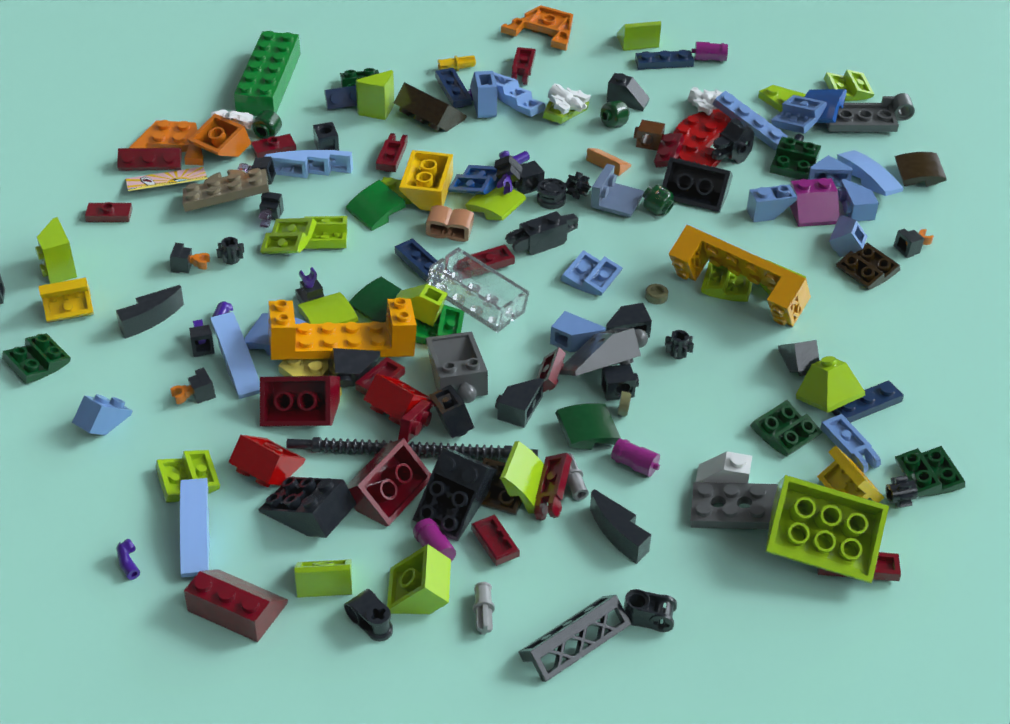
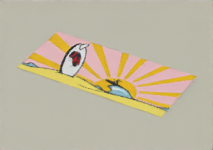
[126,166,208,191]

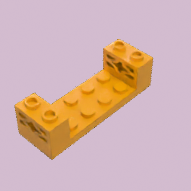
[669,225,811,327]
[268,297,417,360]

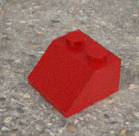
[363,374,434,425]
[228,435,306,487]

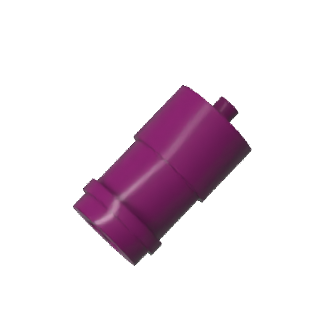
[691,41,728,62]
[611,438,660,477]
[413,518,456,562]

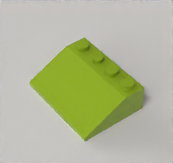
[765,475,889,584]

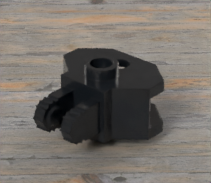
[711,118,755,164]

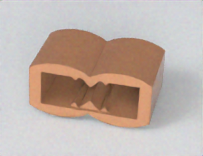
[426,205,474,242]

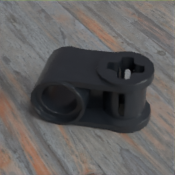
[344,589,393,642]
[623,589,677,632]

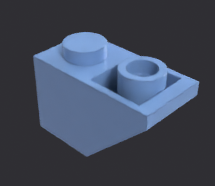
[470,71,497,118]
[837,179,879,221]
[746,184,797,222]
[829,215,867,258]
[550,311,606,352]
[72,394,133,435]

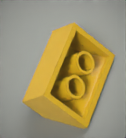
[399,150,453,211]

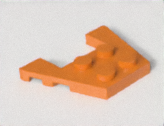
[501,5,573,51]
[129,120,204,166]

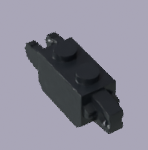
[505,211,578,255]

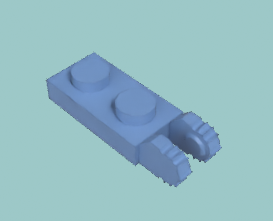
[820,414,881,473]

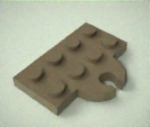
[183,168,269,212]

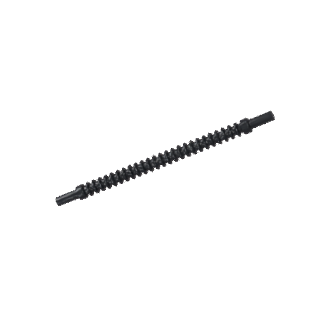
[286,437,538,461]

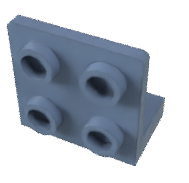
[591,164,644,217]

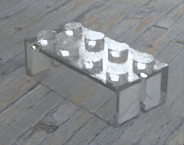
[427,247,529,333]

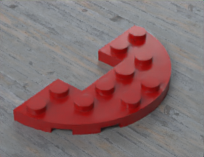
[673,109,759,167]

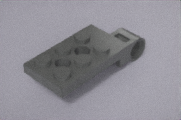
[826,93,915,133]
[690,482,778,530]

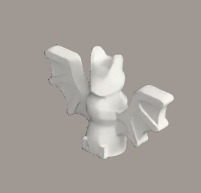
[547,83,591,115]
[688,87,729,115]
[211,109,253,129]

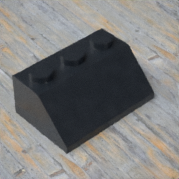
[662,157,733,212]

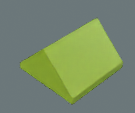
[617,21,661,51]
[356,70,394,120]
[294,559,352,598]

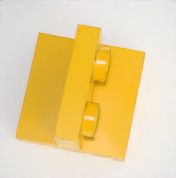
[38,277,94,323]
[817,445,885,503]

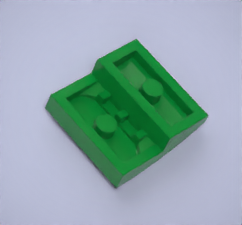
[346,180,405,231]
[415,305,465,345]

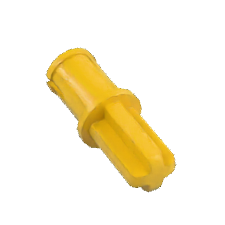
[437,55,476,71]

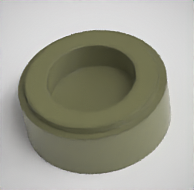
[645,284,668,304]
[617,391,631,417]

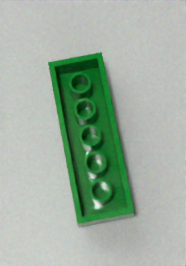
[234,31,301,116]

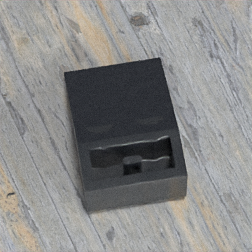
[412,448,498,541]
[258,476,357,538]

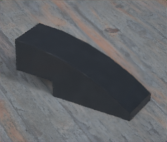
[116,285,184,339]
[590,489,651,564]

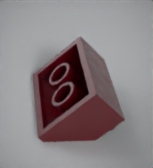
[260,376,340,426]
[347,438,431,527]
[184,569,288,642]

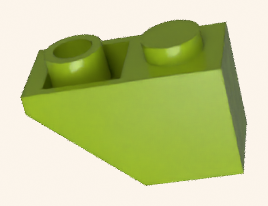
[396,284,448,326]

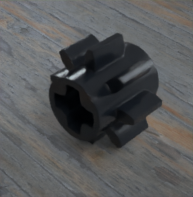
[565,172,592,199]
[216,237,244,265]
[665,330,694,359]
[885,476,918,508]

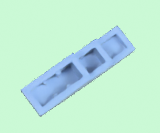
[494,72,546,117]
[265,150,353,178]
[837,150,903,196]
[210,312,260,399]
[180,478,210,578]

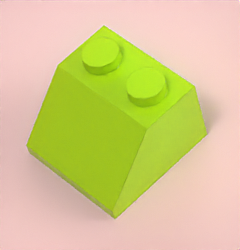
[35,217,77,284]
[387,544,451,614]

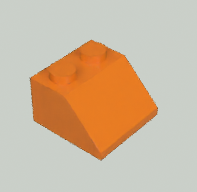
[188,114,251,157]

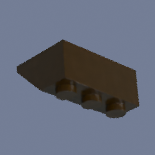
[394,82,467,131]

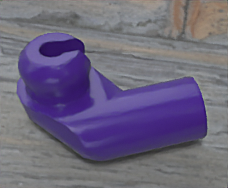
[499,151,530,164]

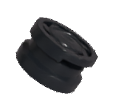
[537,178,566,209]

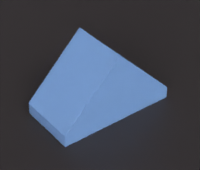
[808,155,853,187]

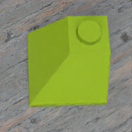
[796,356,865,413]

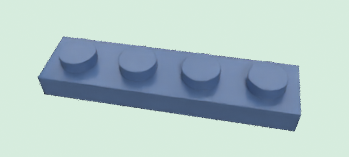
[712,91,788,150]

